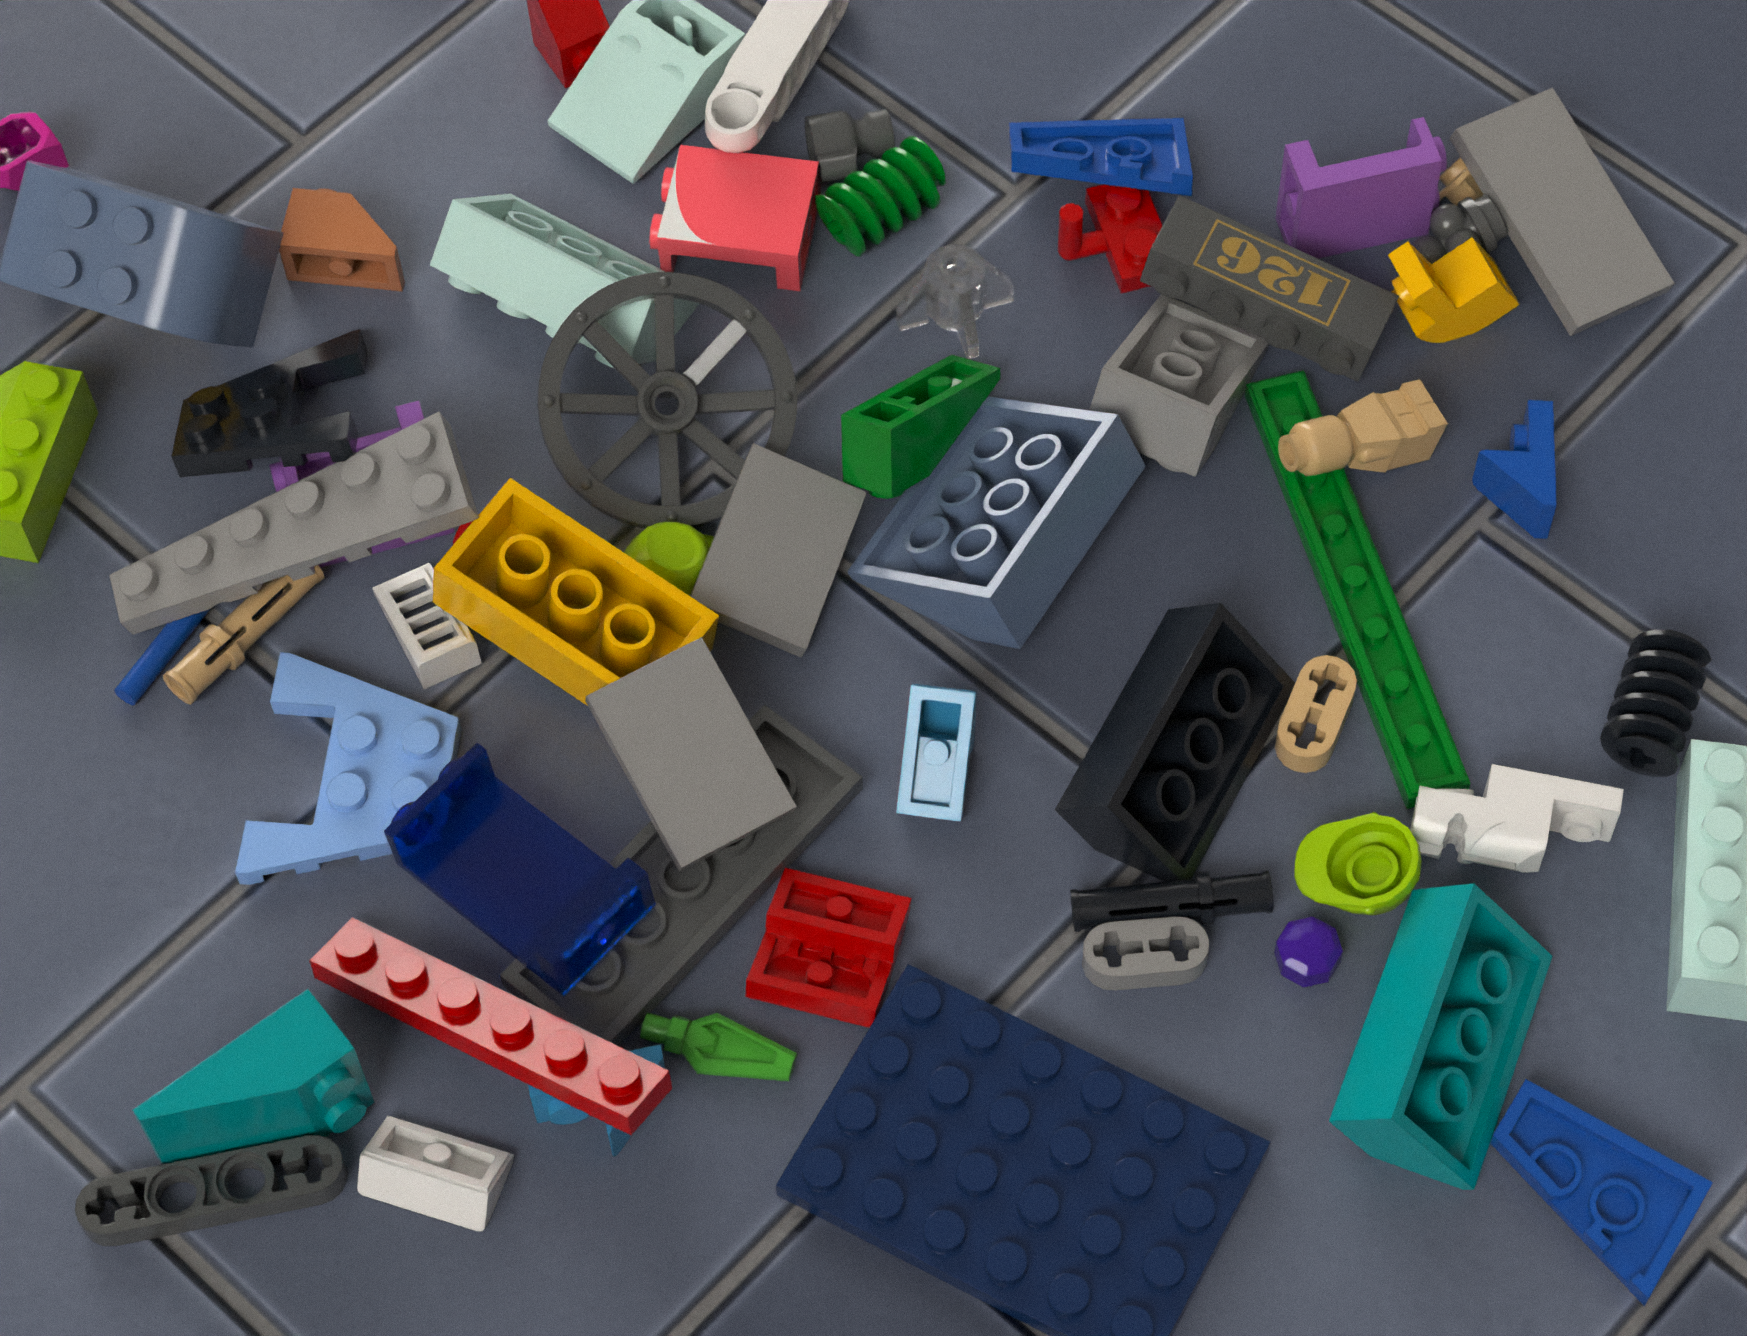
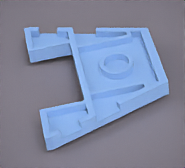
[235,652,462,885]

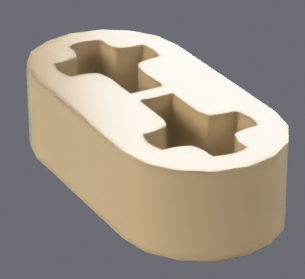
[1275,655,1357,773]

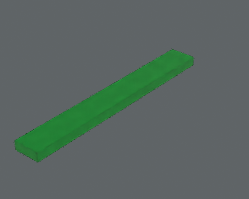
[1245,370,1471,809]

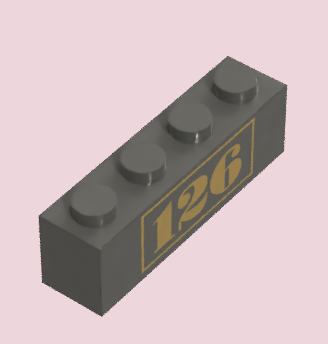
[1140,195,1399,382]

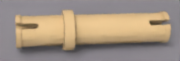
[162,565,324,704]

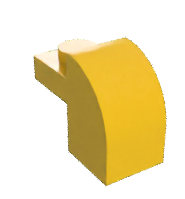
[1388,237,1520,343]

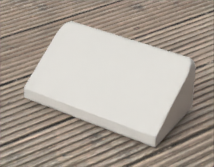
[357,1116,514,1231]

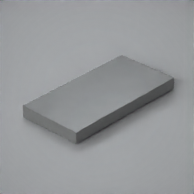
[1449,87,1675,336]

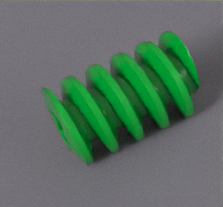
[815,136,946,257]

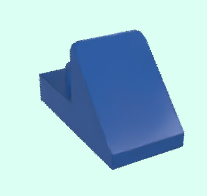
[1472,400,1557,539]

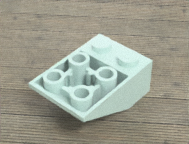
[548,0,745,184]

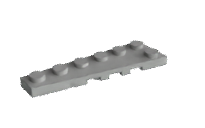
[109,411,479,635]

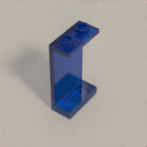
[384,743,656,997]

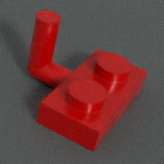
[1058,184,1162,294]

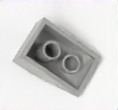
[1089,294,1269,477]

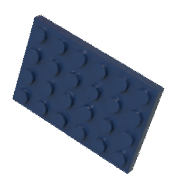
[776,964,1271,1336]

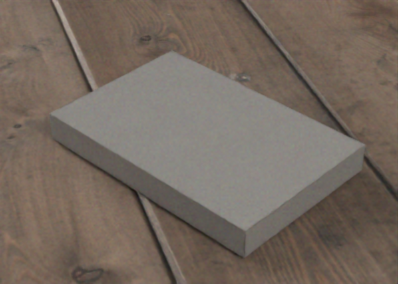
[690,443,867,657]
[585,637,797,872]

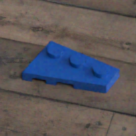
[1009,118,1193,196]
[1490,1079,1713,1307]

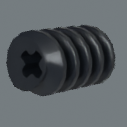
[1600,629,1712,777]

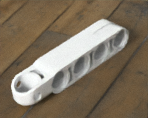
[705,0,849,153]

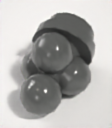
[1412,194,1508,264]

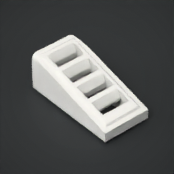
[372,563,482,689]

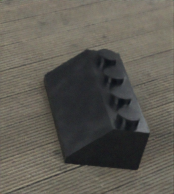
[1055,603,1295,882]

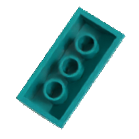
[1329,883,1553,1190]

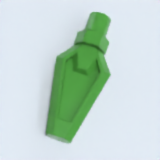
[640,1013,797,1081]

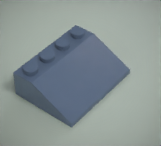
[847,397,1146,649]

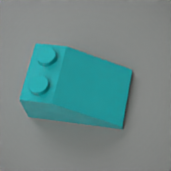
[132,989,375,1165]

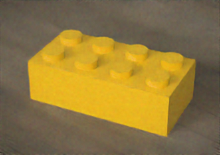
[433,478,719,706]

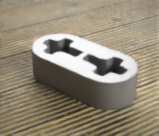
[1082,916,1209,990]

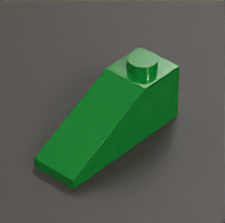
[841,354,1000,499]

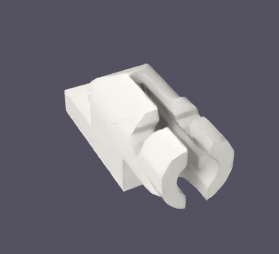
[1410,764,1624,873]

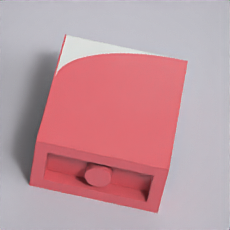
[649,145,821,291]

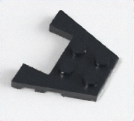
[171,329,367,477]

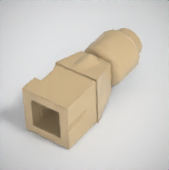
[1278,379,1448,476]

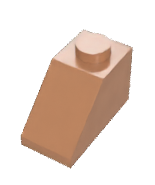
[279,188,405,292]

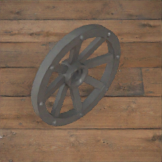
[537,272,797,528]

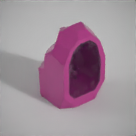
[0,111,69,191]

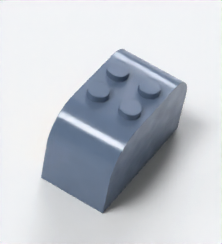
[0,160,284,348]

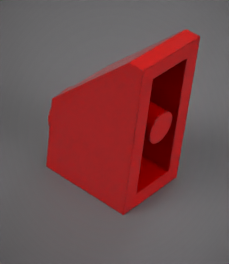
[527,0,610,89]

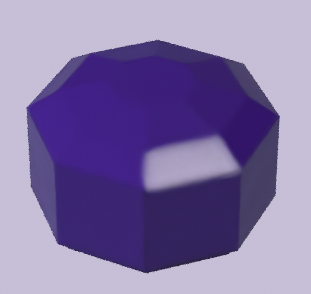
[1274,917,1343,987]

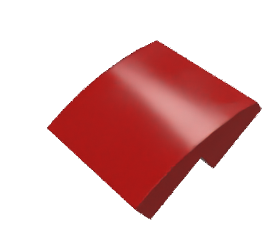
[745,868,912,1028]

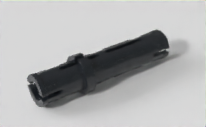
[1070,870,1274,932]

